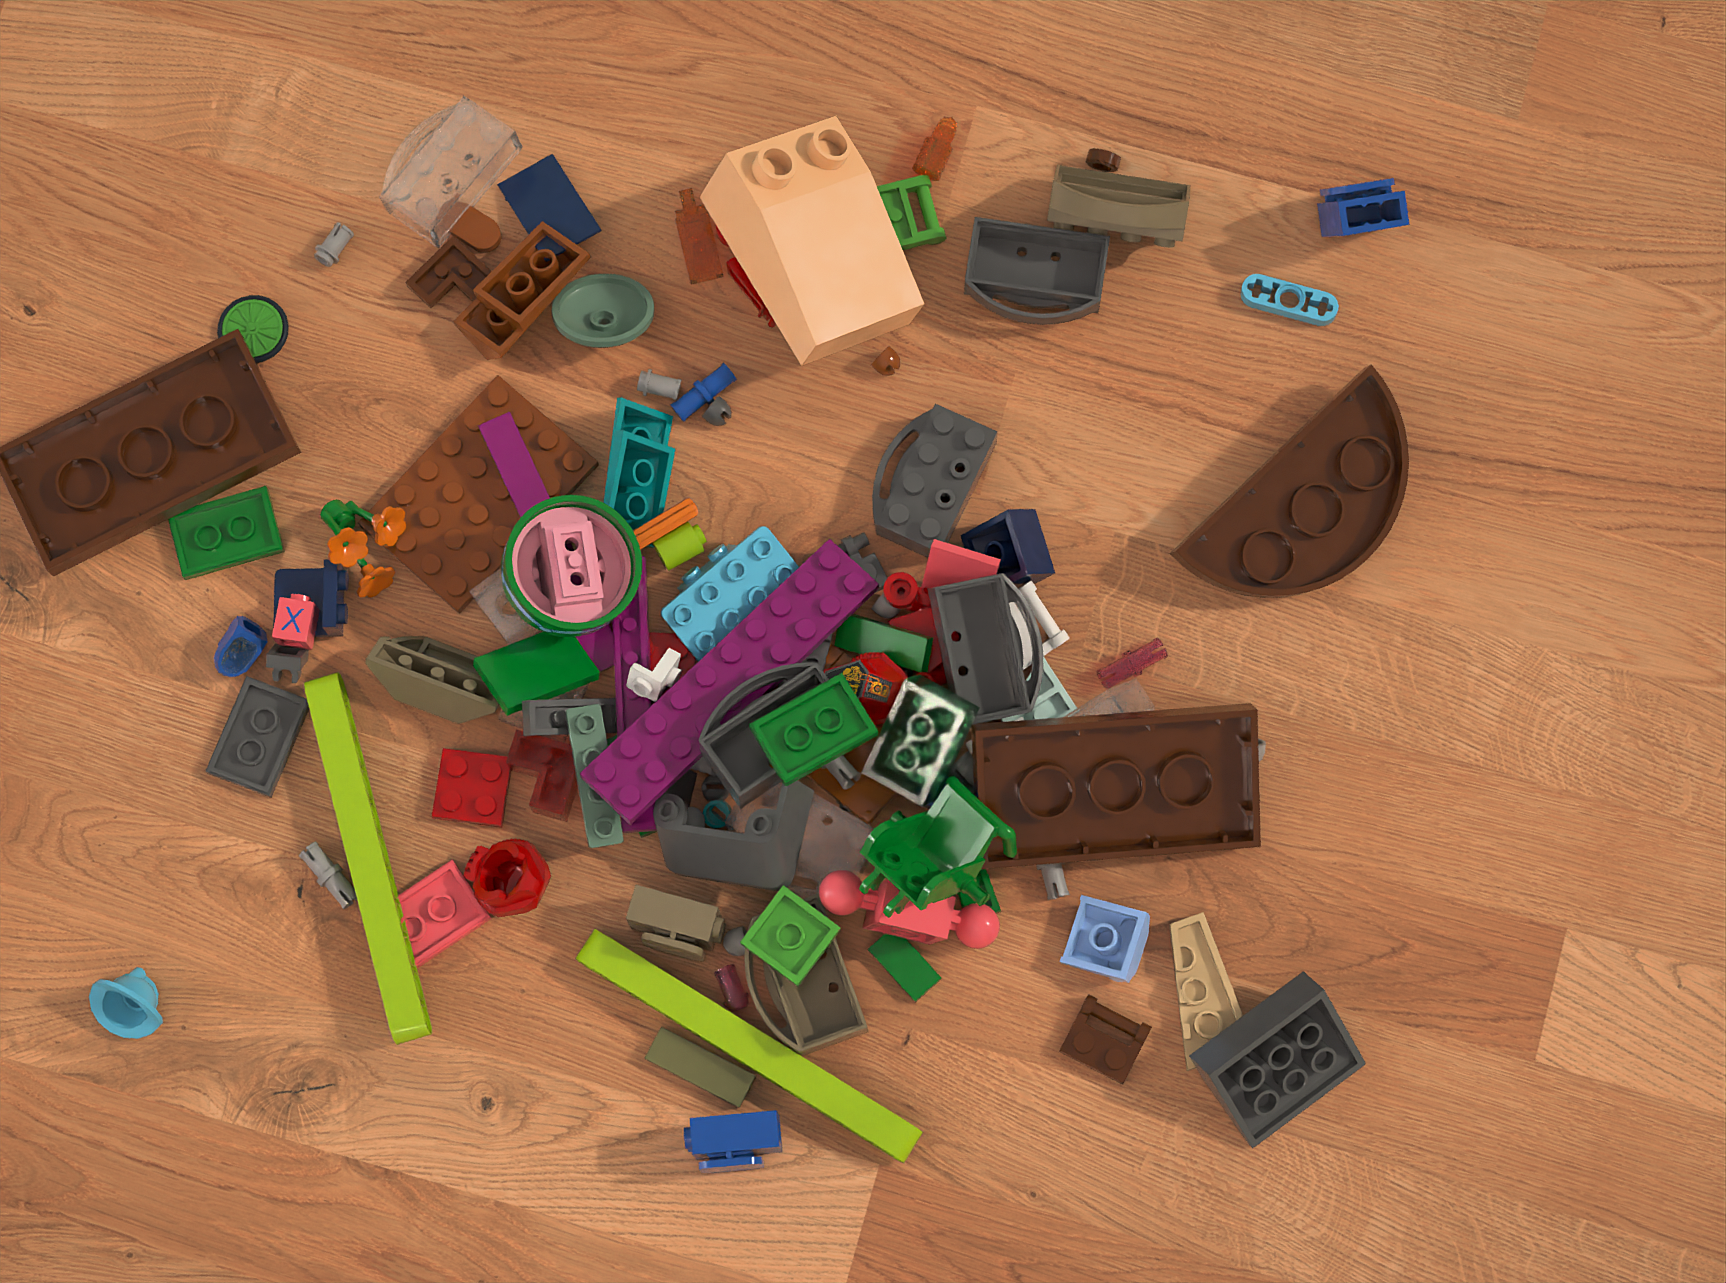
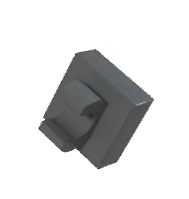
[266,644,309,683]

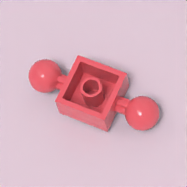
[819,870,1000,949]

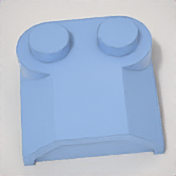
[1060,895,1150,983]

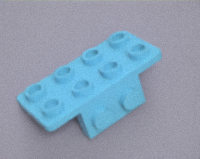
[661,526,799,662]

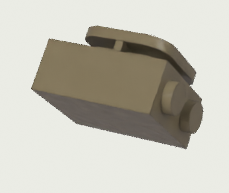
[626,885,726,962]

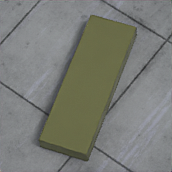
[645,1027,756,1108]

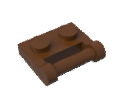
[1059,994,1152,1085]

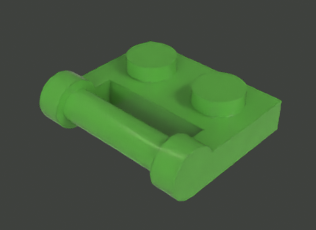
[877,175,947,250]

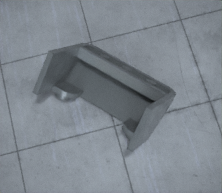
[653,769,814,891]

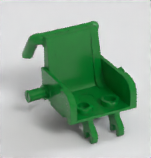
[859,776,1017,918]

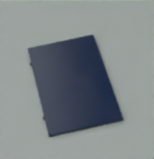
[497,154,602,262]

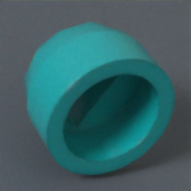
[703,800,733,828]

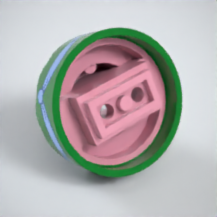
[501,495,642,637]

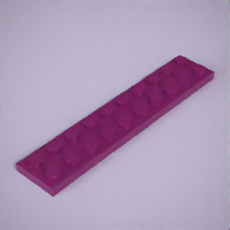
[580,539,879,825]

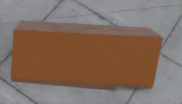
[453,221,591,360]

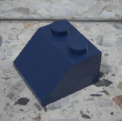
[960,509,1055,588]

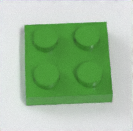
[740,885,841,987]

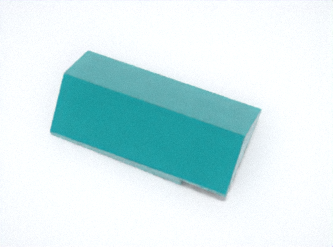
[603,397,676,548]

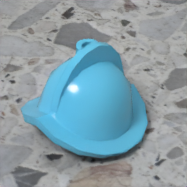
[89,967,163,1039]

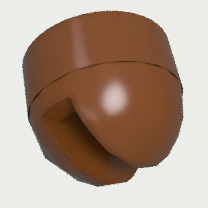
[871,346,900,376]

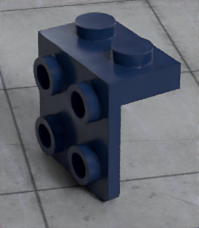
[273,559,349,637]

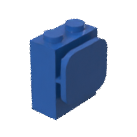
[1317,178,1410,237]
[684,1110,782,1173]

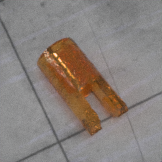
[912,117,957,181]

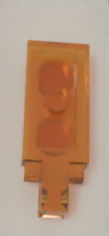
[675,188,724,285]

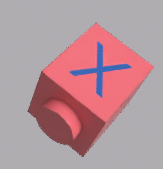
[272,594,320,650]

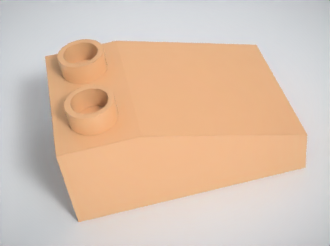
[700,116,924,365]

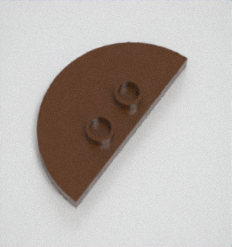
[1169,364,1409,598]

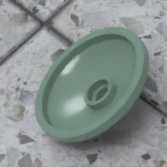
[552,274,654,348]

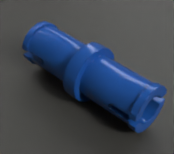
[670,363,737,422]

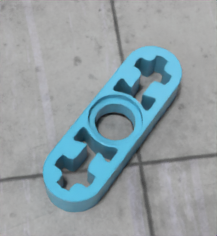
[1240,274,1339,326]

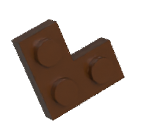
[405,236,492,308]

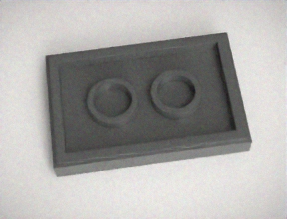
[205,676,309,798]

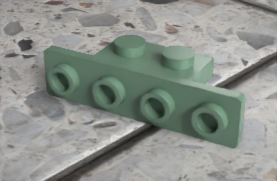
[565,704,624,848]

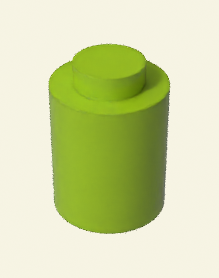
[652,522,707,571]

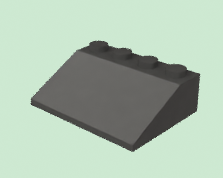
[1189,971,1366,1148]

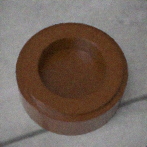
[1086,148,1121,172]

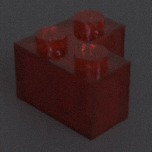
[506,729,578,822]

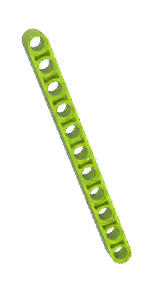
[304,672,432,1045]
[575,929,923,1163]

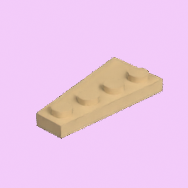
[1169,912,1243,1071]

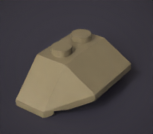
[365,636,499,724]

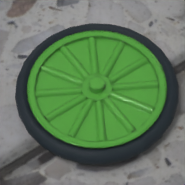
[217,295,289,363]

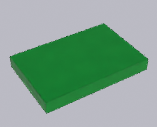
[168,486,285,580]
[473,632,600,716]
[749,673,878,787]

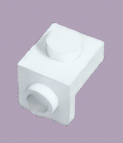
[626,648,682,702]

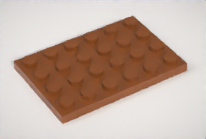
[358,375,599,614]

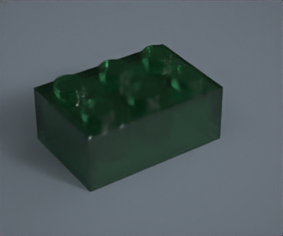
[861,674,980,806]

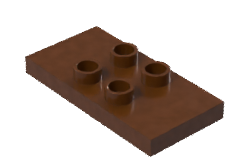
[0,329,301,577]
[971,703,1261,869]

